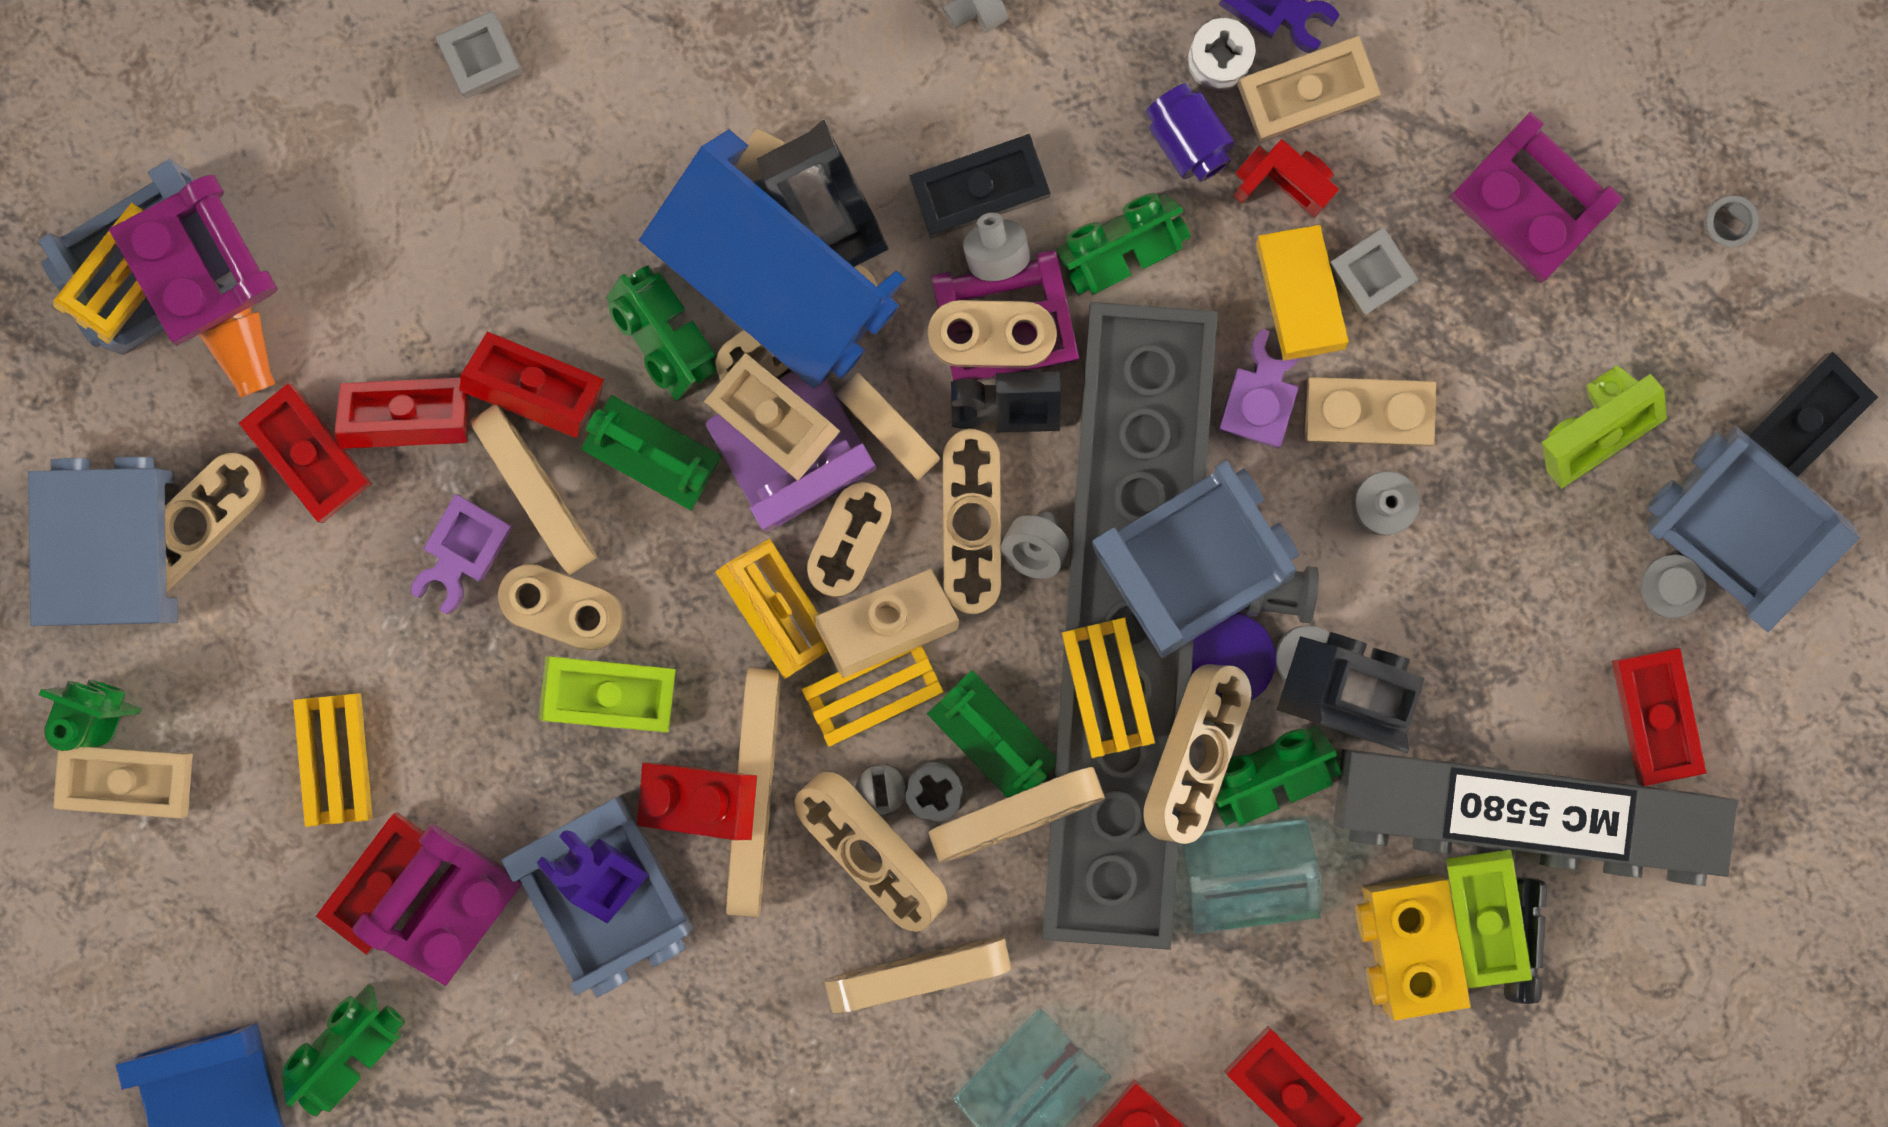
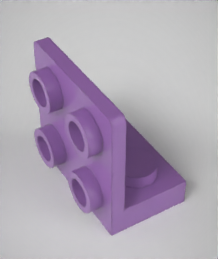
[706,371,877,533]

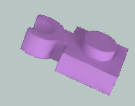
[1217,329,1299,449]
[411,494,514,614]

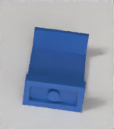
[639,129,906,389]
[116,1023,284,1127]

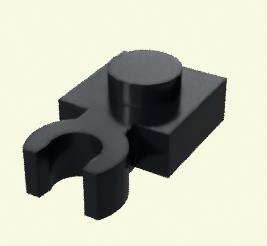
[951,370,1061,433]

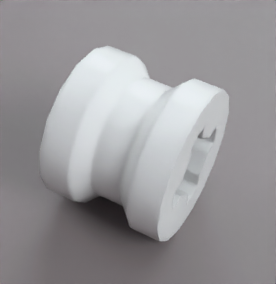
[1187,18,1256,91]

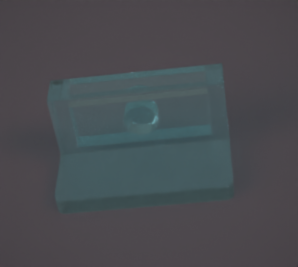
[1182,820,1321,934]
[954,1009,1112,1127]

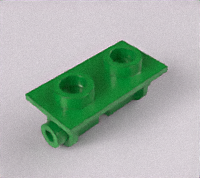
[1055,193,1191,296]
[606,265,717,402]
[580,394,722,511]
[926,670,1056,798]
[39,679,142,751]
[1215,725,1342,827]
[282,984,405,1117]

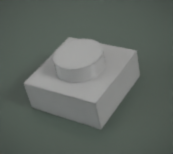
[435,10,523,99]
[1330,227,1419,317]

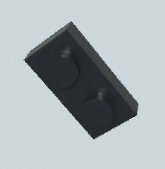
[909,134,1051,239]
[1745,352,1878,477]

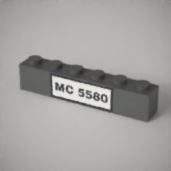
[1333,749,1738,886]

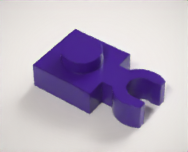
[1218,0,1340,53]
[537,830,648,924]

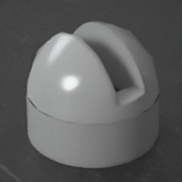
[1704,195,1759,247]
[855,764,906,816]

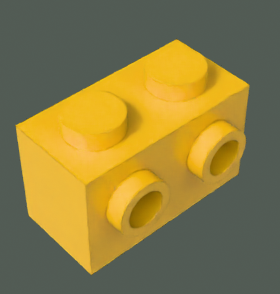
[1355,874,1471,1021]

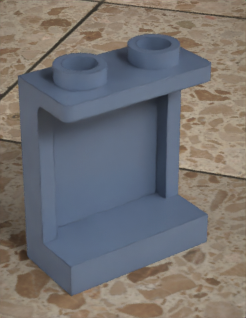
[39,159,238,355]
[1647,425,1860,632]
[28,457,178,626]
[1092,460,1299,659]
[501,794,694,998]

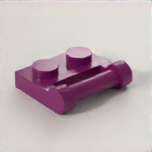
[1449,111,1623,283]
[108,174,278,346]
[931,249,1079,382]
[352,824,522,986]

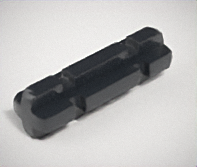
[1504,877,1547,1004]

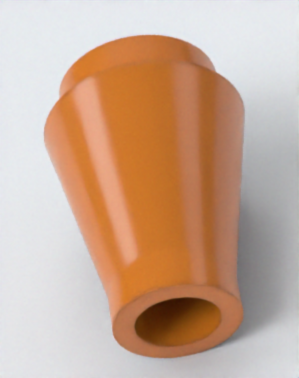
[199,308,276,398]

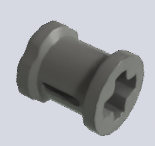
[1245,566,1319,623]
[906,761,963,822]

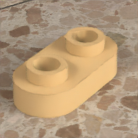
[928,300,1057,368]
[498,564,624,650]

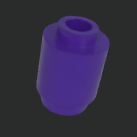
[1145,83,1235,182]

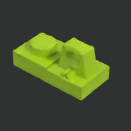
[1542,365,1667,489]
[538,656,676,733]
[1446,849,1532,989]

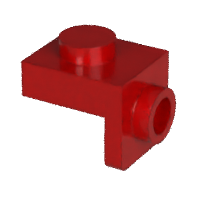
[1233,139,1339,218]

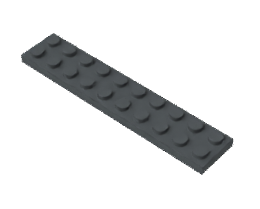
[1042,302,1218,950]

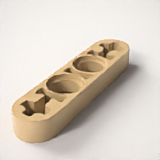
[727,667,781,918]

